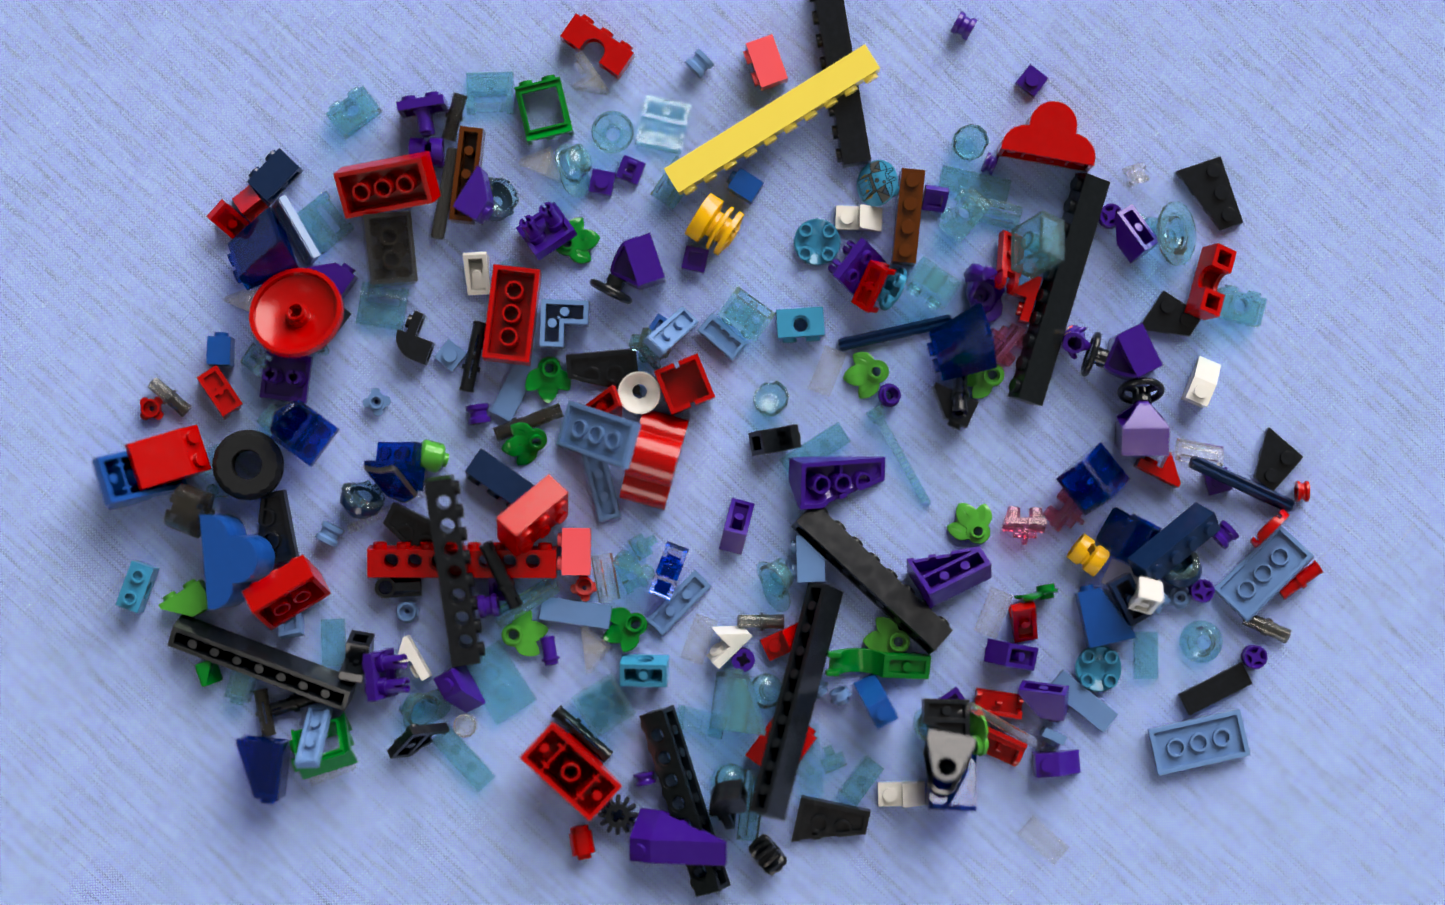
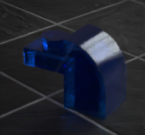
[648,541,689,600]

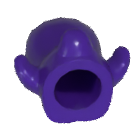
[1062,325,1091,359]

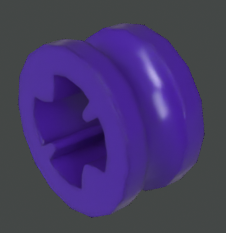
[981,152,999,176]
[633,770,656,787]

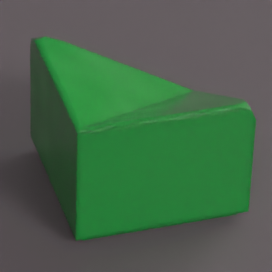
[195,661,223,687]

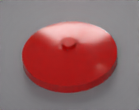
[249,268,344,358]

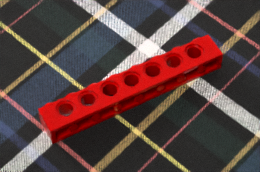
[367,541,557,578]

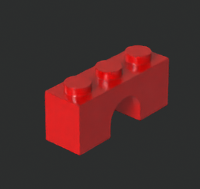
[560,13,635,79]
[1185,243,1237,320]

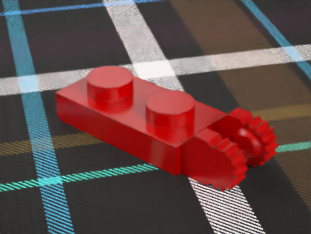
[994,230,1023,295]

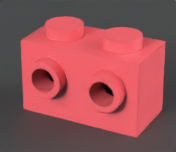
[743,34,788,91]
[557,528,591,575]

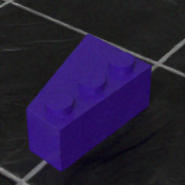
[906,546,992,608]

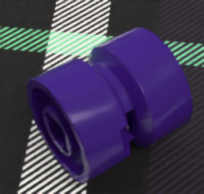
[409,137,445,168]

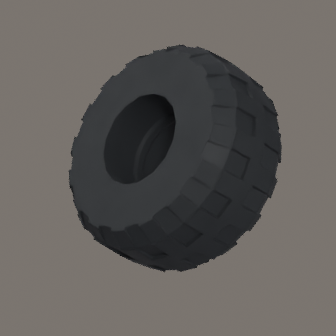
[212,430,284,500]

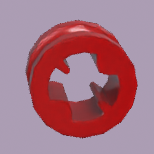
[1294,481,1310,502]

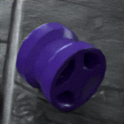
[950,11,978,40]
[1098,203,1122,229]
[465,403,491,425]
[1212,520,1239,550]
[1188,579,1215,602]
[477,593,500,618]
[1241,645,1268,669]
[731,648,755,672]

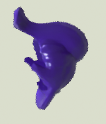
[964,264,1006,323]

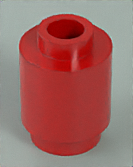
[568,824,596,860]

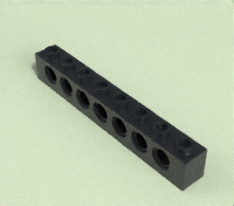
[423,474,485,667]
[639,705,731,897]

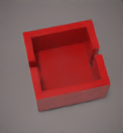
[654,353,715,416]

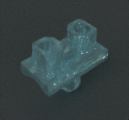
[629,328,671,370]

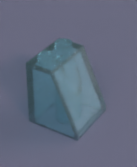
[709,668,766,735]

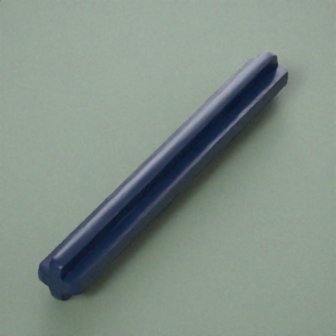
[838,314,952,351]
[1188,456,1294,512]

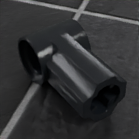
[374,577,422,598]

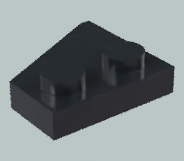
[1141,290,1201,336]
[1253,427,1303,491]
[921,698,970,736]
[387,723,450,759]

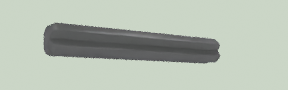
[431,148,457,240]

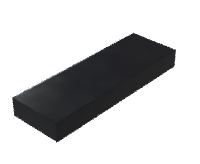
[1178,662,1253,715]

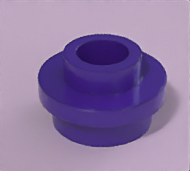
[878,383,901,407]

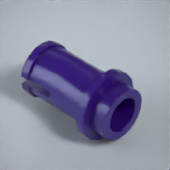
[539,636,560,666]

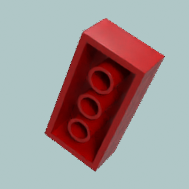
[333,151,441,219]
[482,264,542,366]

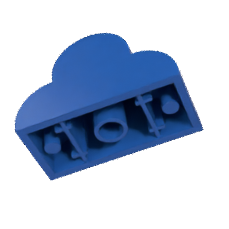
[91,451,188,510]
[199,514,275,610]

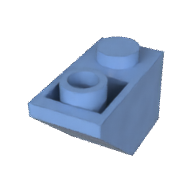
[791,535,826,583]

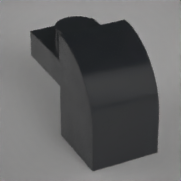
[396,311,435,365]
[748,424,801,456]
[339,630,375,683]
[709,779,748,830]

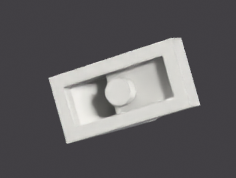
[835,204,883,232]
[463,251,491,296]
[1128,576,1163,615]
[706,626,752,669]
[394,635,432,681]
[877,781,925,808]

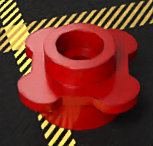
[140,397,164,420]
[570,575,598,602]

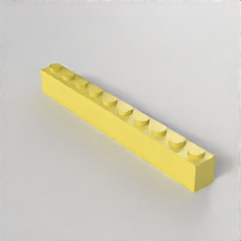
[664,44,880,196]

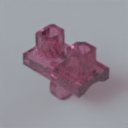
[987,323,1026,367]
[1043,488,1085,532]
[1002,506,1047,545]

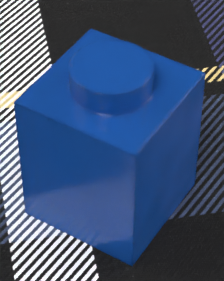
[726,167,764,205]
[206,332,235,367]

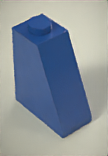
[1074,584,1136,648]
[853,674,899,729]

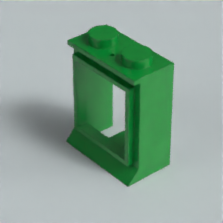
[514,75,574,145]
[289,712,358,780]

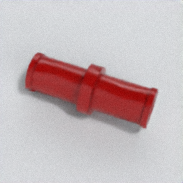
[1279,560,1324,600]

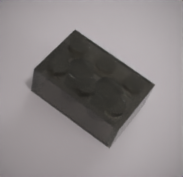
[361,211,418,288]

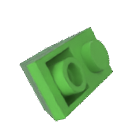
[158,579,208,617]

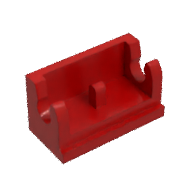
[851,260,897,313]
[197,365,243,420]
[972,687,1024,720]
[986,726,1028,767]

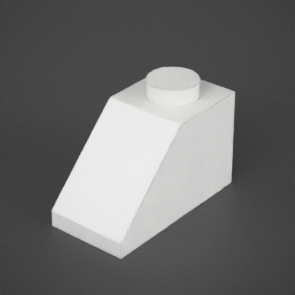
[1181,356,1221,408]

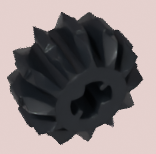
[598,794,638,835]
[749,834,787,875]

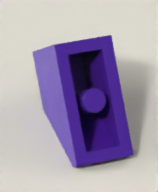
[453,166,494,225]
[1115,204,1160,264]
[307,262,358,299]
[719,498,755,555]
[984,638,1039,671]
[433,665,486,713]
[1018,680,1069,722]
[1032,749,1081,778]

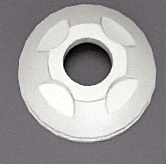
[618,371,661,414]

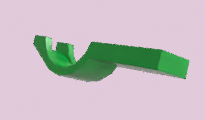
[825,648,931,679]

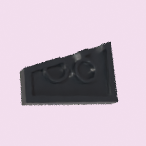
[791,795,871,842]

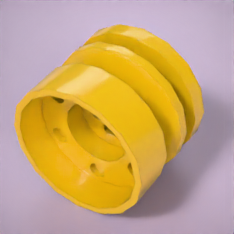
[685,193,745,256]

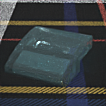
[635,96,691,155]

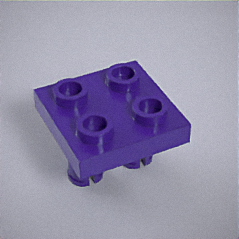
[396,91,449,137]
[516,202,578,261]
[828,238,887,296]
[259,351,313,404]
[362,648,410,702]

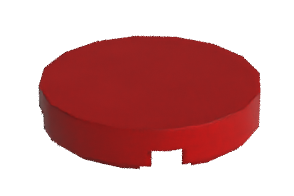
[1250,509,1289,548]

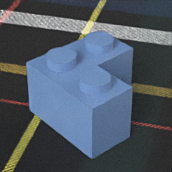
[539,299,590,349]

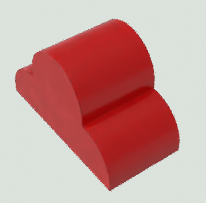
[996,101,1096,172]
[619,410,690,510]
[519,722,622,821]

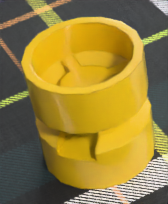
[1066,533,1111,577]

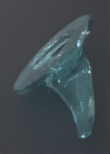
[1139,201,1196,266]

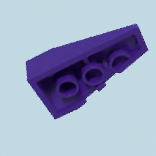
[788,456,885,510]
[629,808,727,866]

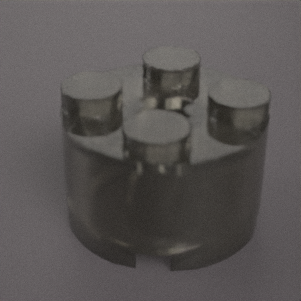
[164,483,215,538]

